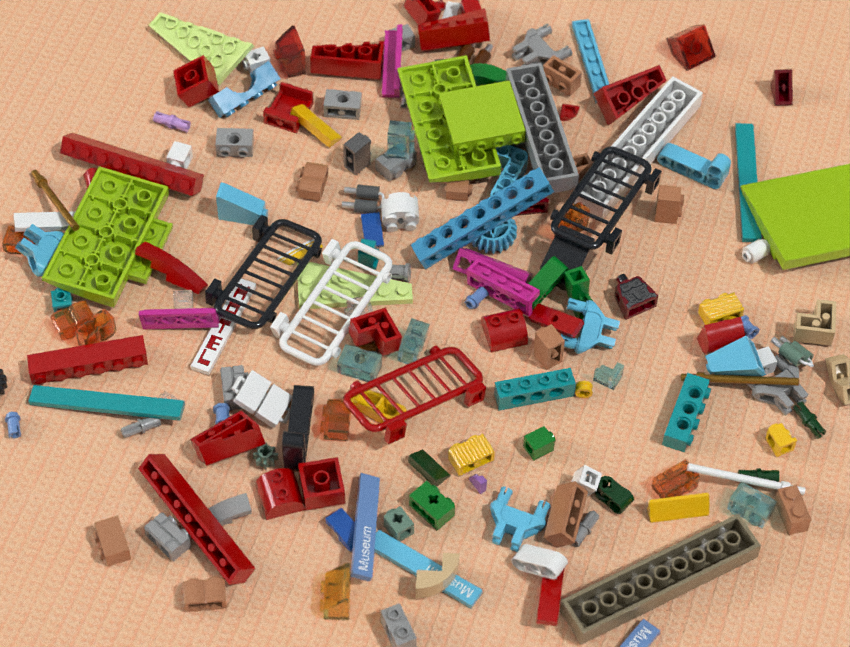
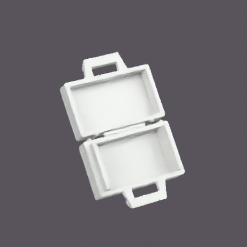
[231,370,292,428]

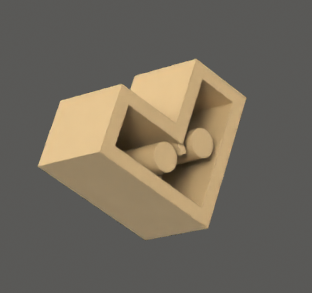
[793,299,836,346]

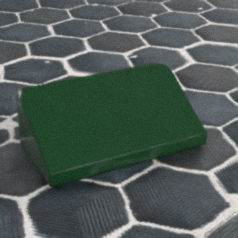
[408,449,450,486]

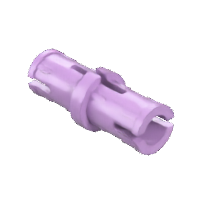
[153,111,191,132]

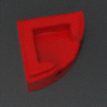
[560,103,580,121]

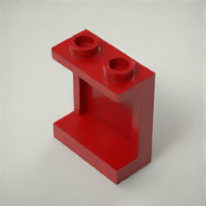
[263,82,314,134]

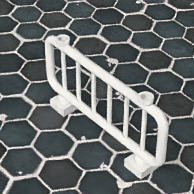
[270,239,392,366]

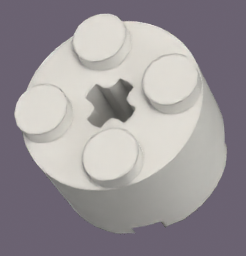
[381,192,419,232]

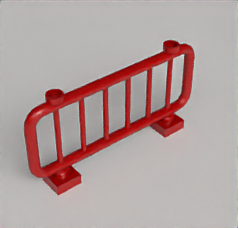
[343,345,486,444]

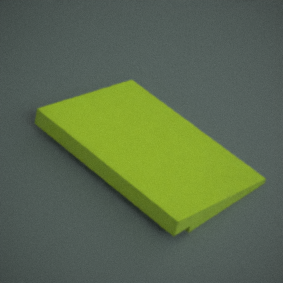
[740,164,850,270]

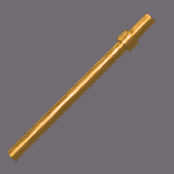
[31,170,79,231]
[681,372,799,386]

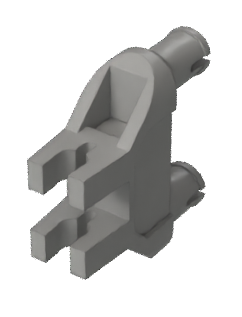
[512,24,572,66]
[747,354,809,416]

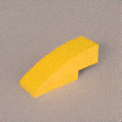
[351,390,407,423]

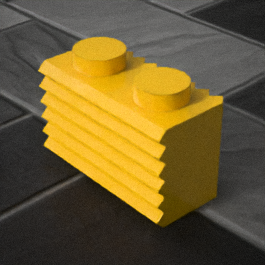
[698,292,744,325]
[448,434,495,476]

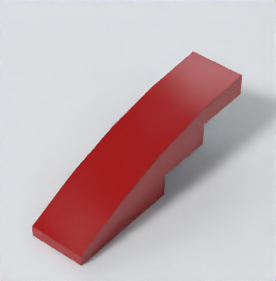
[135,241,208,294]
[536,568,565,626]

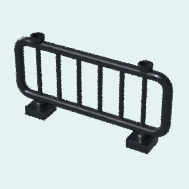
[550,146,662,255]
[205,215,322,329]

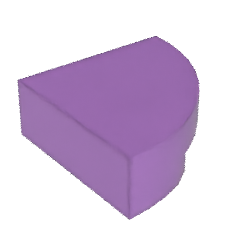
[469,474,487,494]

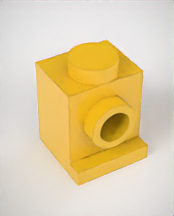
[765,423,797,457]

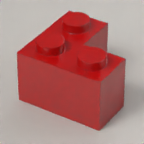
[349,307,402,356]

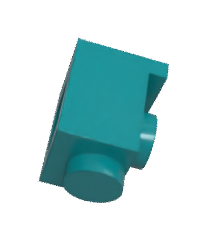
[358,239,379,270]
[51,287,75,318]

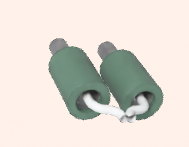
[771,336,814,367]

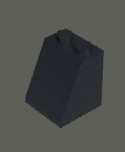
[540,225,595,291]

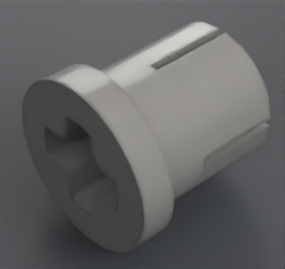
[390,263,411,282]

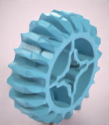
[472,216,517,255]

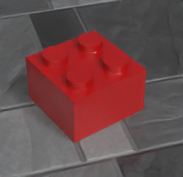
[173,55,219,107]
[298,457,346,510]

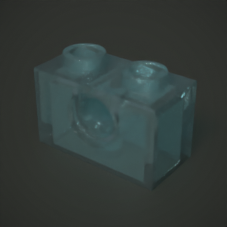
[387,120,415,160]
[397,318,430,364]
[337,344,382,382]
[727,481,777,529]

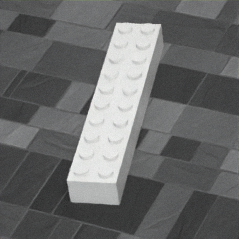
[573,76,703,219]

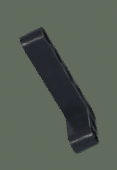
[282,385,314,471]

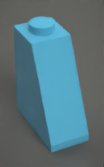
[216,182,268,225]
[705,335,766,376]

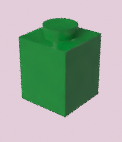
[523,426,556,461]

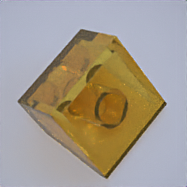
[320,563,351,620]

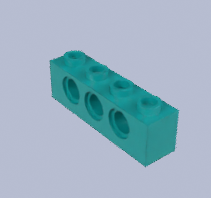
[494,368,576,411]
[662,373,712,453]

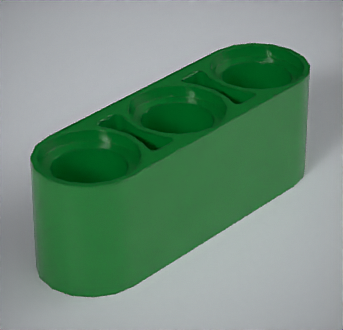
[528,256,569,310]

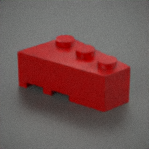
[190,410,266,466]

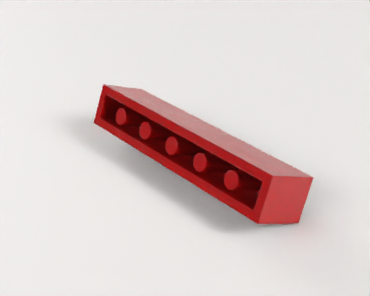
[27,335,148,385]

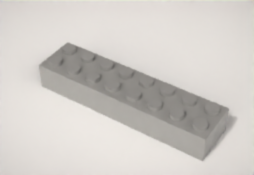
[506,63,579,193]

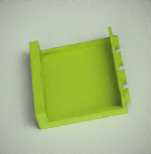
[439,80,526,155]

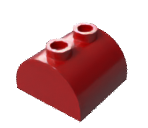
[481,309,528,353]
[697,317,745,354]
[256,468,305,520]

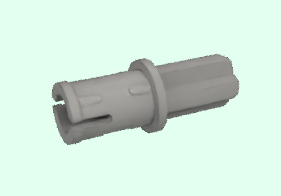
[121,417,161,438]
[571,511,599,547]

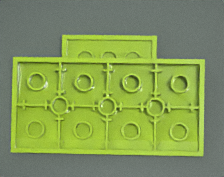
[397,55,501,182]
[42,167,173,308]

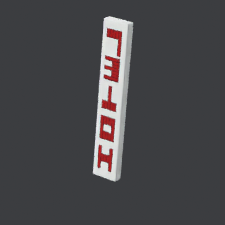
[191,279,256,375]

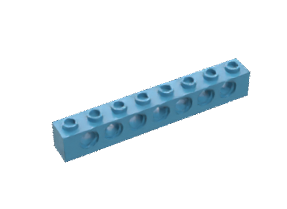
[411,167,554,270]

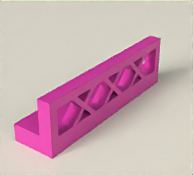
[382,24,403,98]
[452,247,533,283]
[467,258,540,317]
[139,308,220,329]

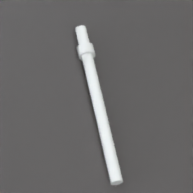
[687,463,805,495]

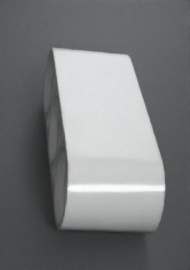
[511,544,568,579]

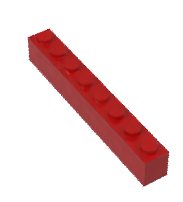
[60,132,204,196]
[138,454,256,585]

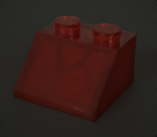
[666,24,716,71]
[273,25,306,79]

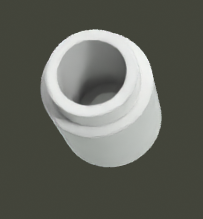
[742,239,770,264]

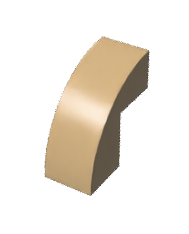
[825,354,850,405]
[416,553,460,598]

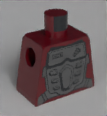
[614,274,658,320]

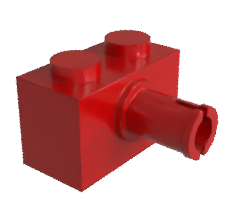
[403,0,446,25]

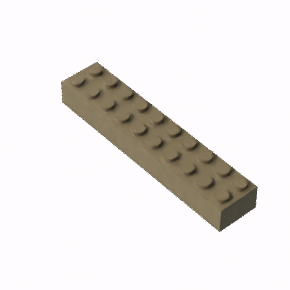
[560,514,761,645]

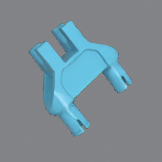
[15,224,64,277]
[561,297,620,354]
[490,487,551,552]

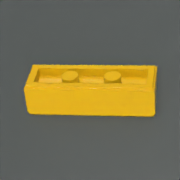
[291,104,342,148]
[647,493,710,523]

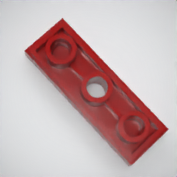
[528,303,585,338]

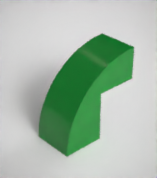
[470,63,506,86]
[564,266,593,320]

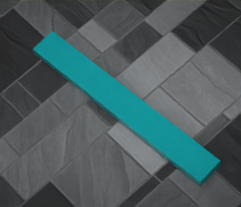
[735,123,761,242]
[28,385,185,421]

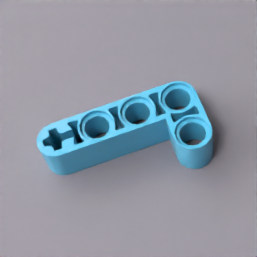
[657,143,731,189]
[490,145,528,209]

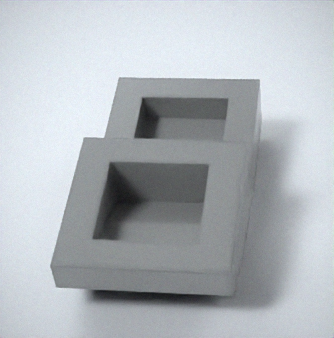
[208,493,252,526]

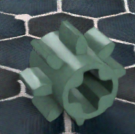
[253,443,279,469]

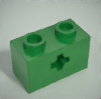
[409,480,455,531]

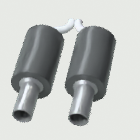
[342,184,386,214]

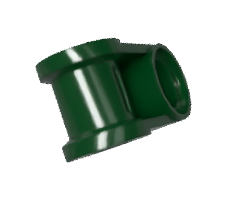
[595,476,634,514]

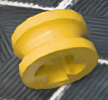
[575,381,593,398]

